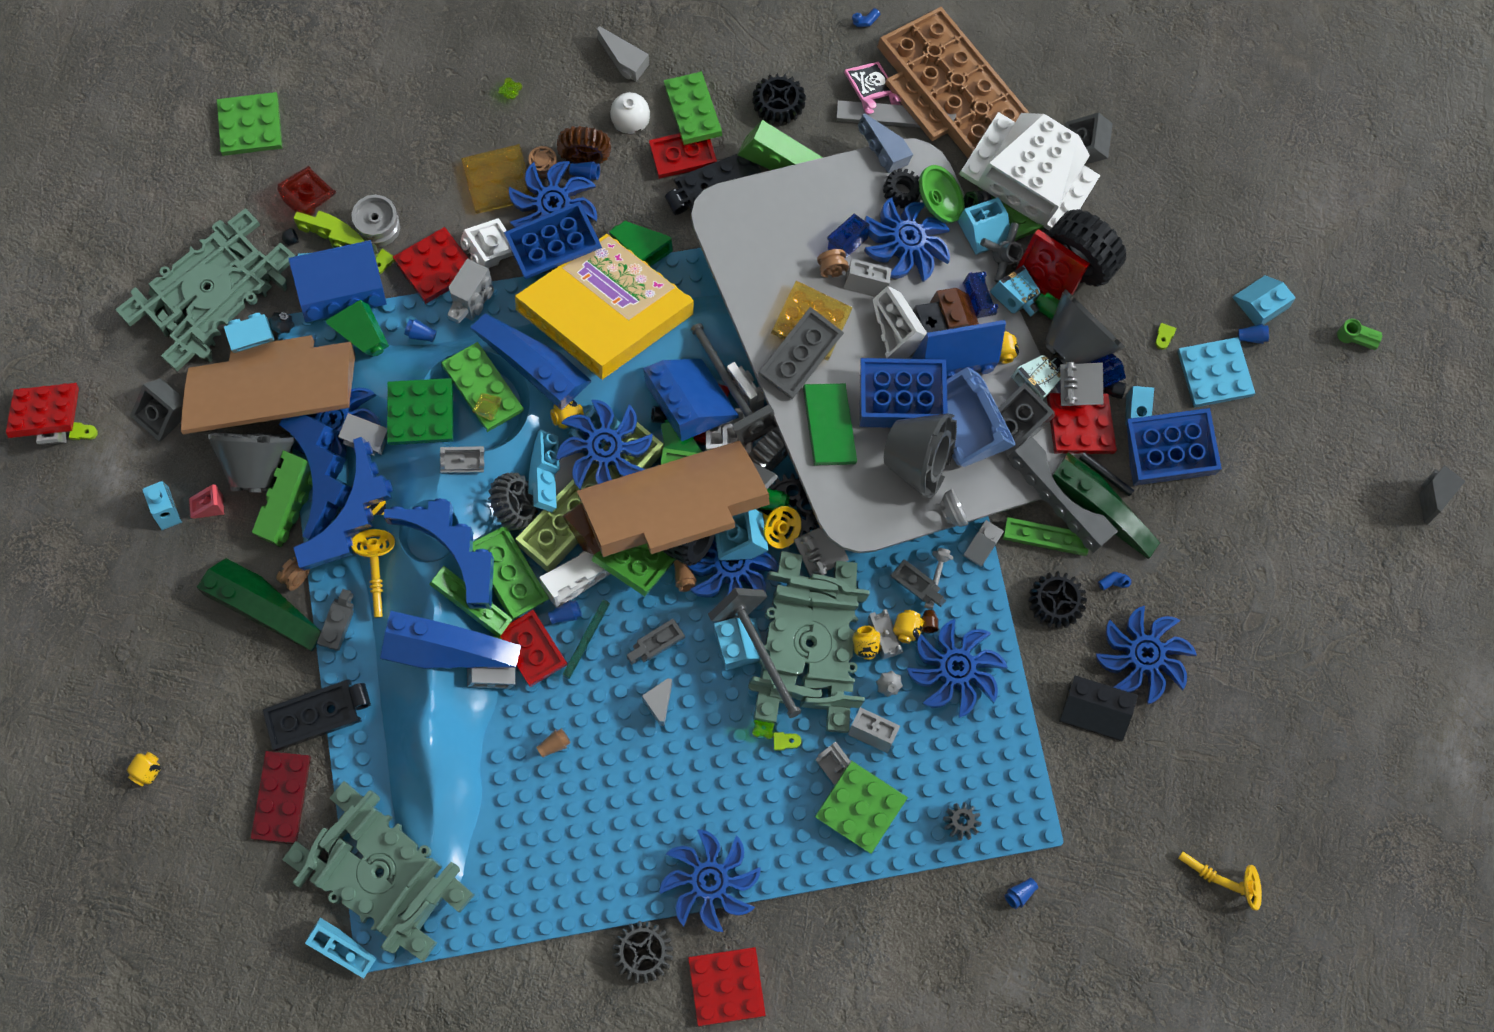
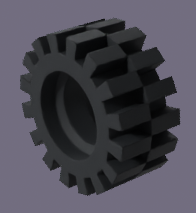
[883,168,920,208]

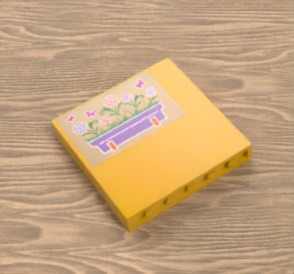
[515,234,694,380]

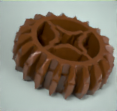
[557,126,611,164]

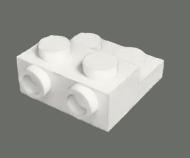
[460,218,513,268]
[727,362,765,413]

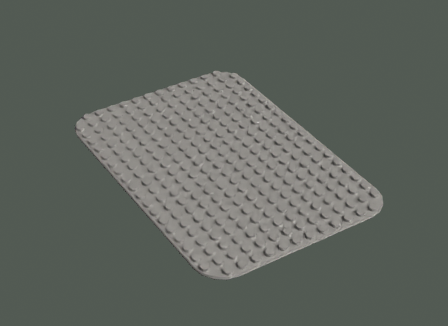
[691,138,1085,553]

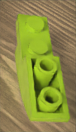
[294,211,364,248]

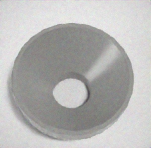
[939,489,968,527]

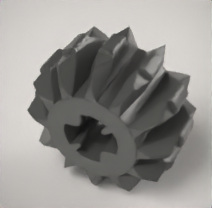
[943,802,982,841]

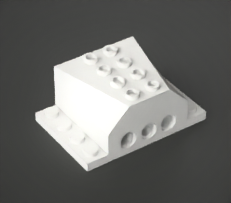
[959,112,1100,230]

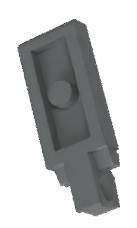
[890,559,946,607]
[317,589,354,651]
[626,619,685,665]

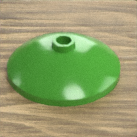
[919,165,964,223]

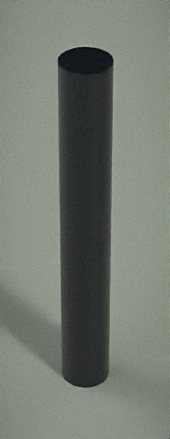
[1079,452,1134,497]

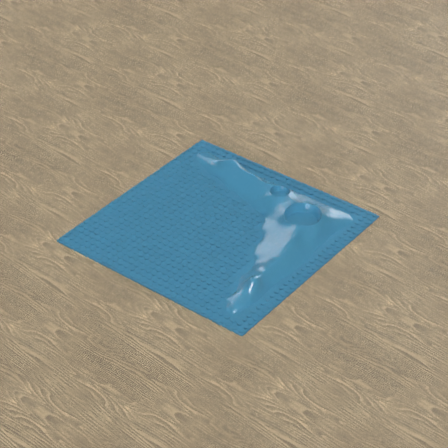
[278,248,1063,973]

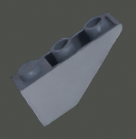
[858,114,913,173]

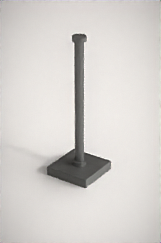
[691,323,777,447]
[708,588,801,718]

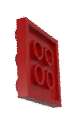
[393,227,469,304]
[1016,229,1090,300]
[6,383,79,438]
[1046,393,1117,454]
[688,947,766,1027]

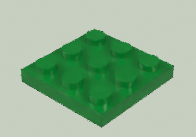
[387,378,453,445]

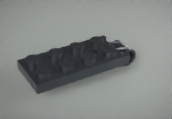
[665,154,762,215]
[262,680,371,752]

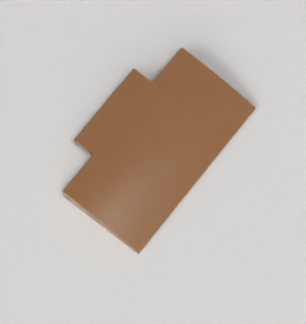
[877,7,1029,159]
[181,335,355,434]
[577,440,770,557]

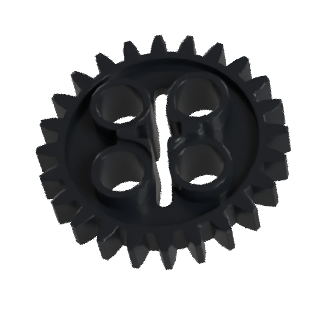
[758,473,819,539]

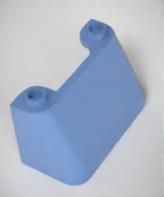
[947,367,1015,467]

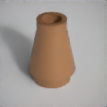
[674,560,696,592]
[536,728,571,758]

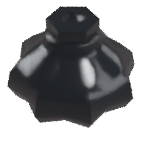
[268,311,295,334]

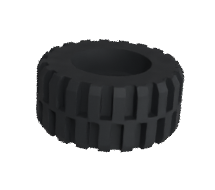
[1047,209,1126,287]

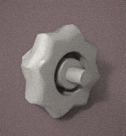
[876,671,903,697]

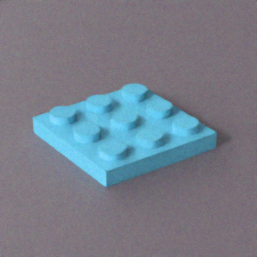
[1177,337,1255,408]

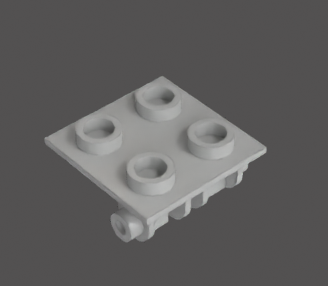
[1060,362,1103,406]
[794,527,849,576]

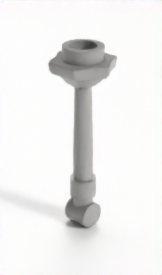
[924,548,954,610]

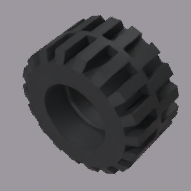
[663,534,715,566]

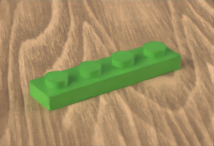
[1003,517,1089,556]
[429,566,513,638]

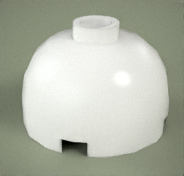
[610,92,650,134]

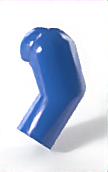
[852,8,881,27]
[1098,572,1131,591]

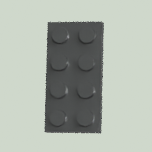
[758,307,844,399]

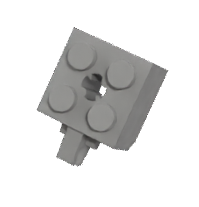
[448,259,494,323]

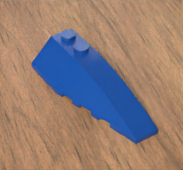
[470,313,591,410]
[380,611,521,669]

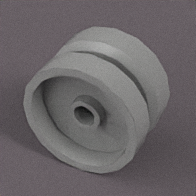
[352,194,401,247]

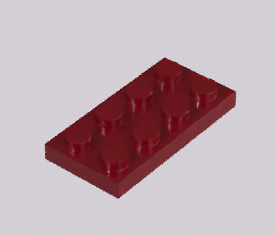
[251,751,311,844]

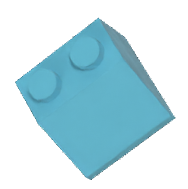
[1232,275,1296,325]
[715,509,768,560]
[714,618,763,671]

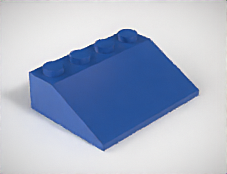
[504,201,602,279]
[289,240,387,322]
[911,320,1006,379]
[859,358,948,428]
[643,359,739,442]
[1127,408,1222,486]

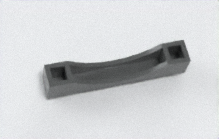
[1008,437,1118,553]

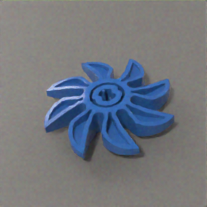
[509,161,597,228]
[864,198,950,282]
[294,388,382,458]
[557,399,653,490]
[687,535,779,598]
[1096,606,1197,705]
[907,619,1008,718]
[660,830,761,932]

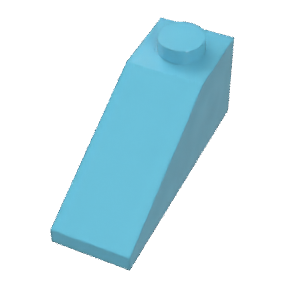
[305,918,376,978]

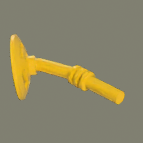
[756,506,801,549]
[351,529,395,618]
[1178,852,1262,910]

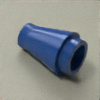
[569,161,600,182]
[404,319,437,342]
[1238,324,1269,344]
[548,600,582,624]
[1005,878,1038,909]

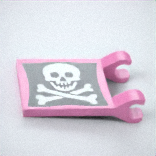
[844,62,901,114]

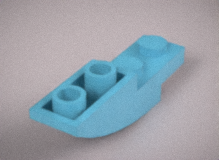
[528,429,560,512]

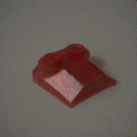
[277,166,336,216]

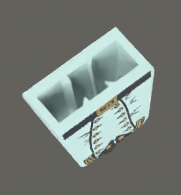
[1011,355,1063,400]

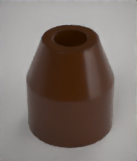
[922,610,938,633]

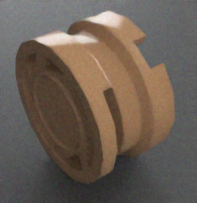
[528,146,557,178]
[817,249,849,278]
[276,557,310,591]

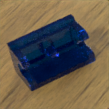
[827,213,870,259]
[963,271,998,318]

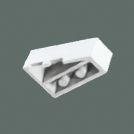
[873,286,927,359]
[539,551,610,608]

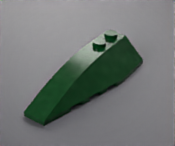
[1052,452,1160,559]
[197,558,321,652]

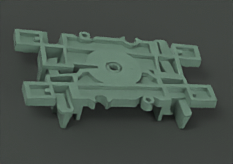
[115,208,295,372]
[748,551,870,733]
[282,781,475,962]

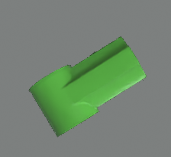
[1337,319,1383,350]

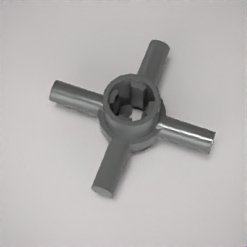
[980,223,1023,282]

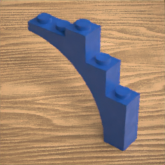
[279,414,353,540]
[293,437,393,570]
[384,498,494,609]

